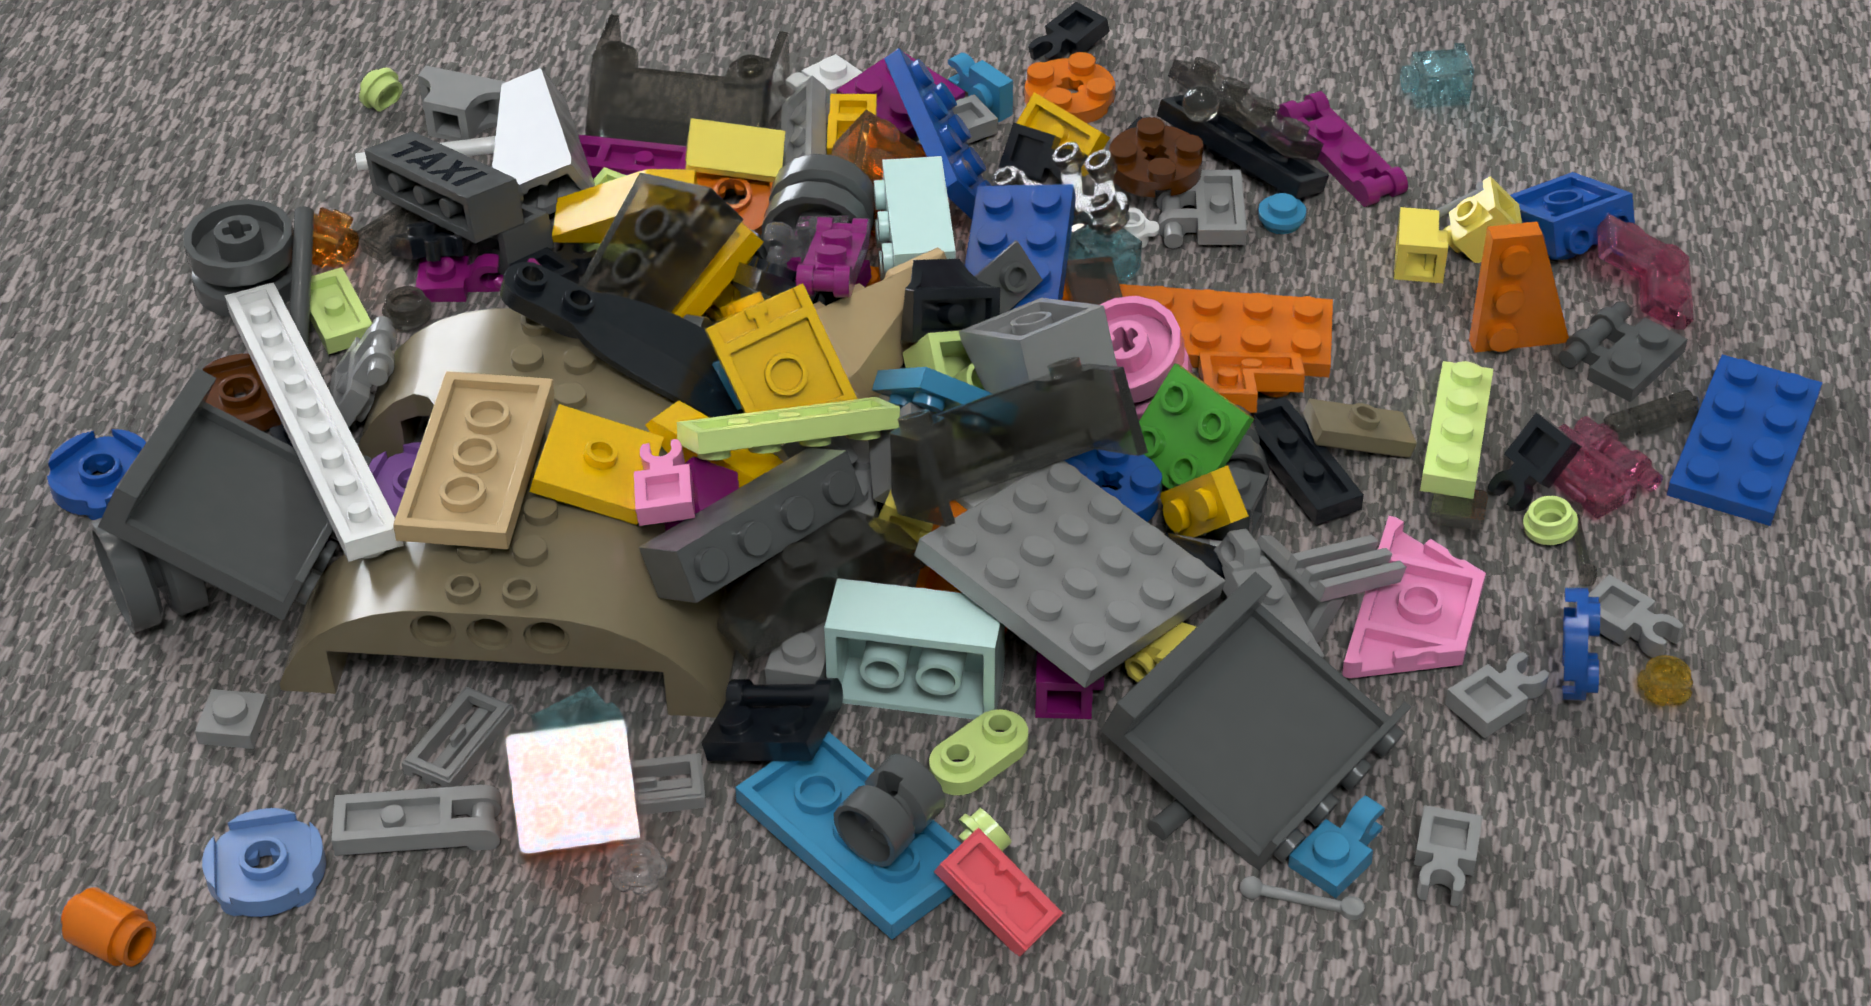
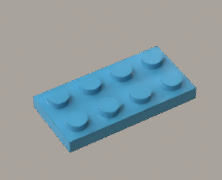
[735,731,961,939]

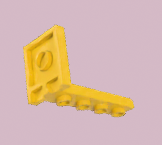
[705,283,857,413]

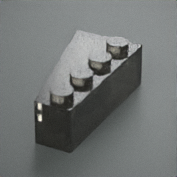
[579,172,744,312]

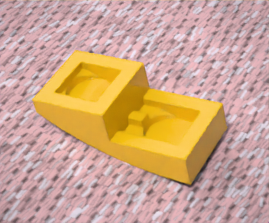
[827,94,877,155]

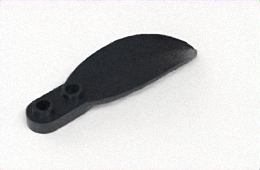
[500,262,744,418]

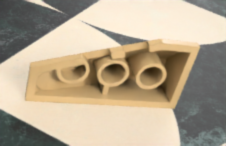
[813,247,947,399]

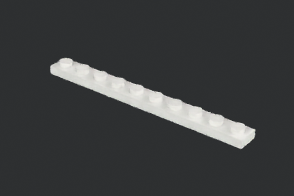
[225,282,404,562]

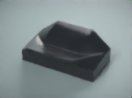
[901,259,1001,343]

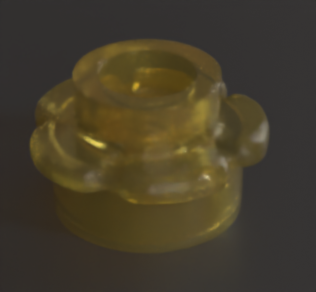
[1637,655,1693,706]

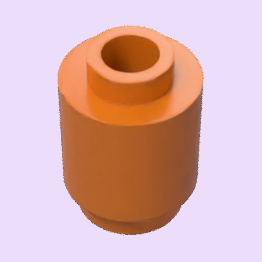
[61,887,156,967]

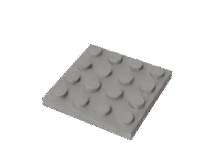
[914,457,1226,688]

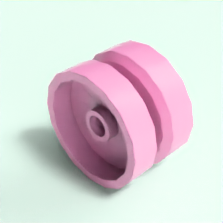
[1100,296,1192,429]

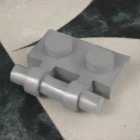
[1156,170,1247,249]
[330,316,397,428]

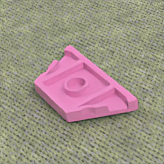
[1342,516,1486,678]

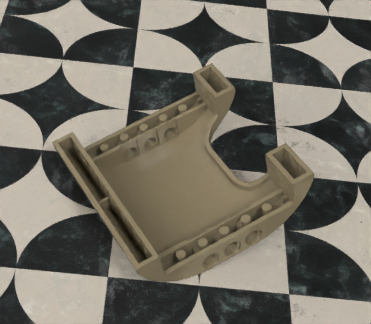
[280,308,751,718]

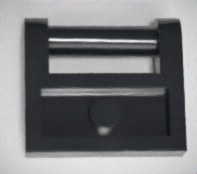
[701,678,843,761]

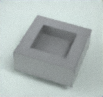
[952,94,998,144]
[195,689,269,749]

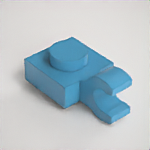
[1288,795,1385,898]

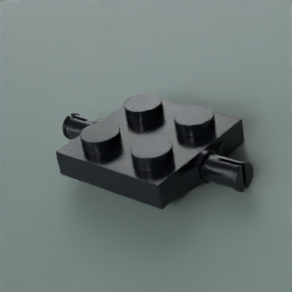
[733,257,842,306]

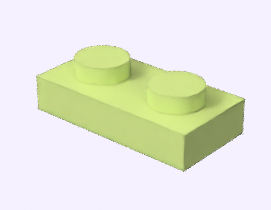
[310,267,372,355]

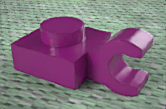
[415,254,504,302]

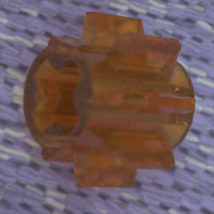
[312,207,359,268]

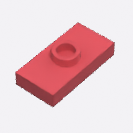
[934,827,1063,957]

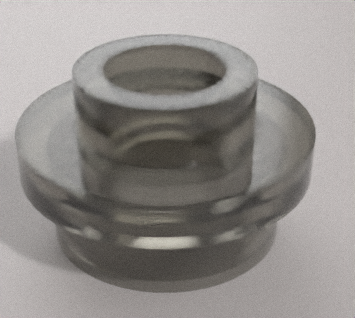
[382,286,433,330]

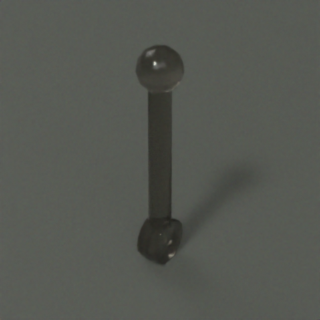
[1569,500,1597,587]

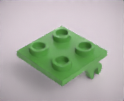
[1126,363,1254,489]

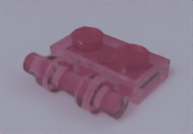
[1553,416,1663,519]

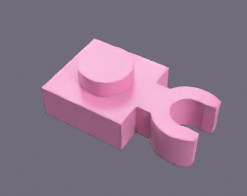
[634,439,695,526]

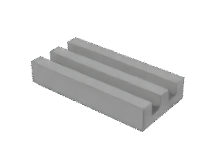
[1286,535,1407,603]
[402,686,515,788]
[585,753,706,821]

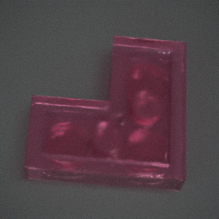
[1597,214,1694,330]

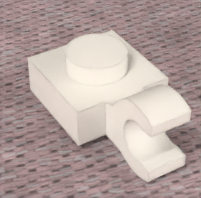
[786,54,862,104]

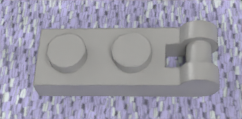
[331,785,501,856]

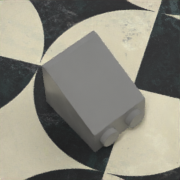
[959,298,1130,465]

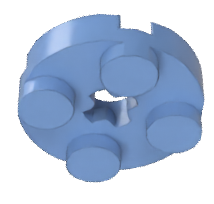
[202,808,326,917]

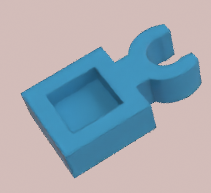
[948,52,1013,122]

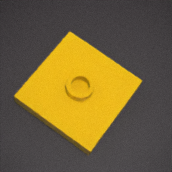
[529,404,664,525]

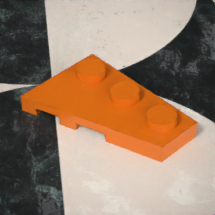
[1469,221,1569,353]

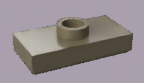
[1303,398,1417,458]

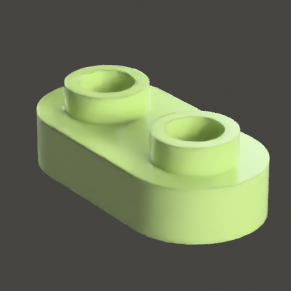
[929,709,1028,795]

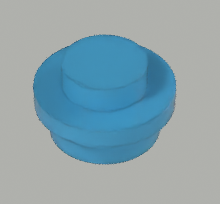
[1258,193,1306,234]

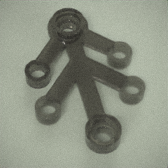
[991,142,1130,235]

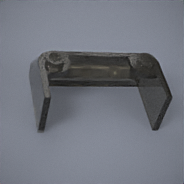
[585,14,791,146]
[890,357,1148,527]

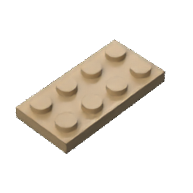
[393,371,555,549]

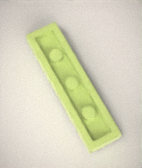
[1420,361,1493,499]
[677,397,900,460]

